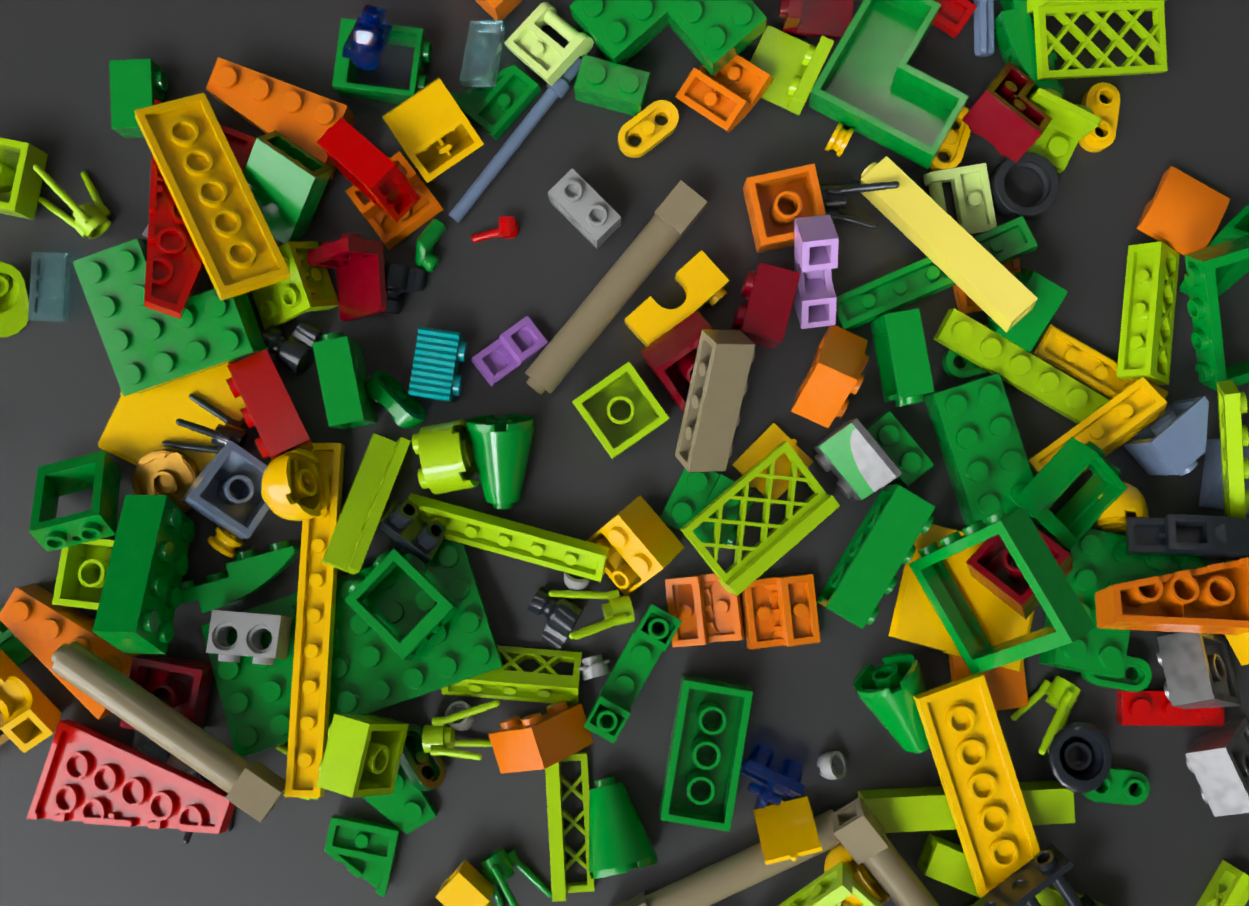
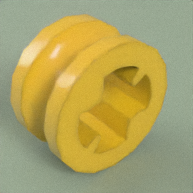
[825,122,854,157]
[207,526,244,558]

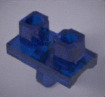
[342,5,393,71]
[740,745,805,809]

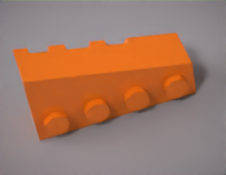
[206,57,356,180]
[1095,557,1249,635]
[0,584,141,720]

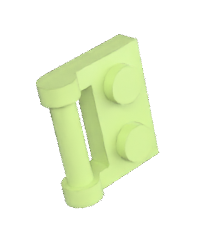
[504,2,594,86]
[923,163,997,236]

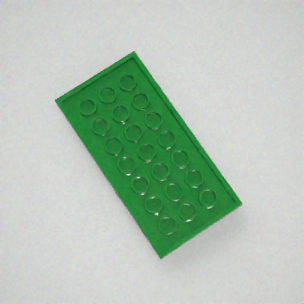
[201,540,504,758]

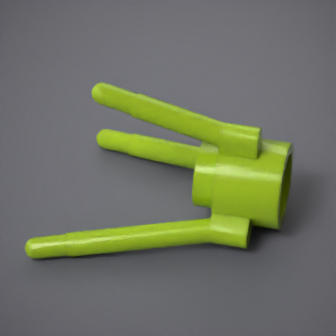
[33,164,112,239]
[549,589,635,640]
[1011,676,1081,755]
[422,700,500,760]

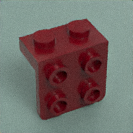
[778,0,854,39]
[307,233,387,322]

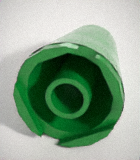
[465,414,535,509]
[853,653,930,753]
[589,777,658,879]

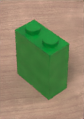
[243,130,333,244]
[312,332,377,430]

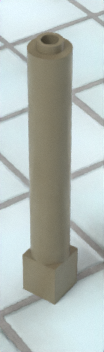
[525,180,707,395]
[51,641,286,823]
[831,797,940,906]
[613,809,841,906]

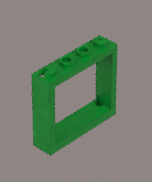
[1184,235,1249,391]
[909,507,1095,674]

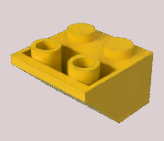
[382,78,484,183]
[586,495,685,595]

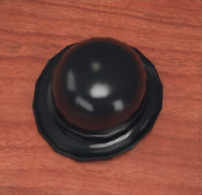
[1049,722,1113,793]

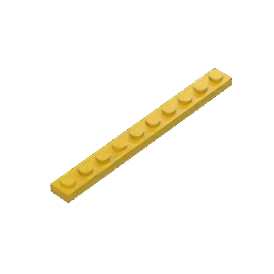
[285,443,345,798]

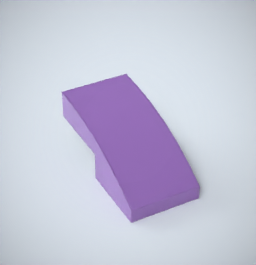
[471,316,548,387]

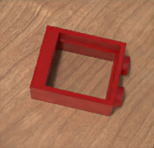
[317,117,421,223]

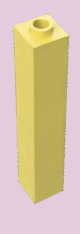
[860,156,1038,333]

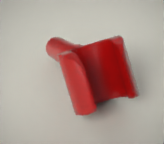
[471,216,518,243]

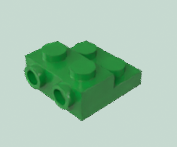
[659,468,753,551]

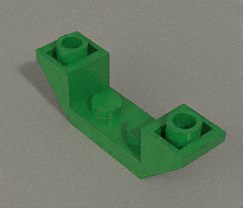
[583,603,682,744]

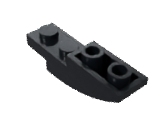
[1125,514,1249,560]

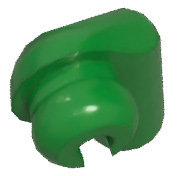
[415,219,446,272]

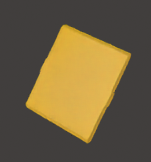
[98,361,246,472]
[888,524,1034,672]

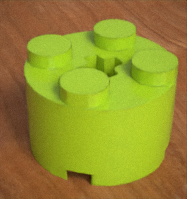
[412,419,479,495]

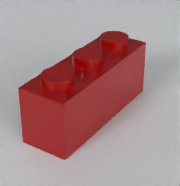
[226,349,314,460]

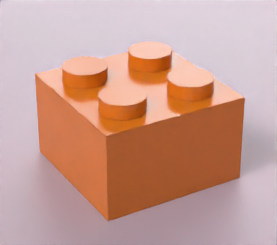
[743,163,826,253]

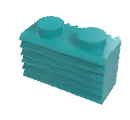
[408,326,468,403]

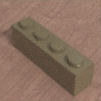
[675,329,755,472]

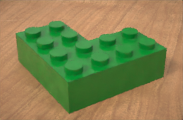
[569,0,767,76]
[808,0,969,169]
[72,238,267,396]
[1039,529,1210,678]

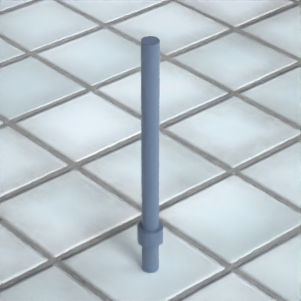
[448,58,582,223]

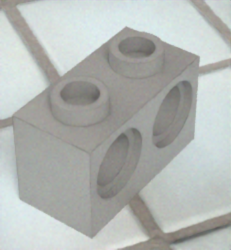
[548,168,621,249]
[206,610,292,666]

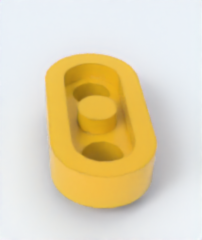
[1079,82,1120,153]
[618,100,679,158]
[930,106,971,171]

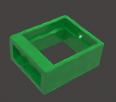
[332,18,432,104]
[870,308,935,407]
[1013,437,1127,550]
[29,450,121,552]
[344,549,460,660]

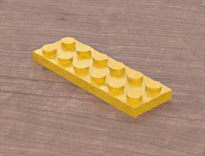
[135,93,290,301]
[913,672,1040,898]

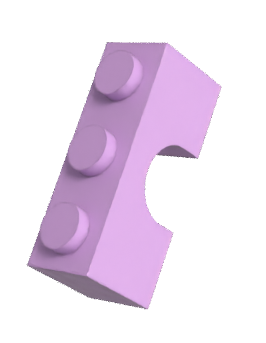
[794,214,839,329]

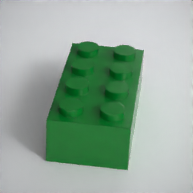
[924,373,1034,526]
[816,485,935,629]
[92,495,195,654]
[659,674,753,832]

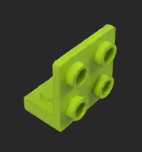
[750,26,835,116]
[1026,88,1102,174]
[252,241,339,330]

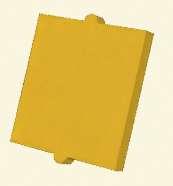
[732,423,814,504]
[753,796,823,865]

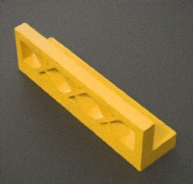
[1028,377,1167,477]

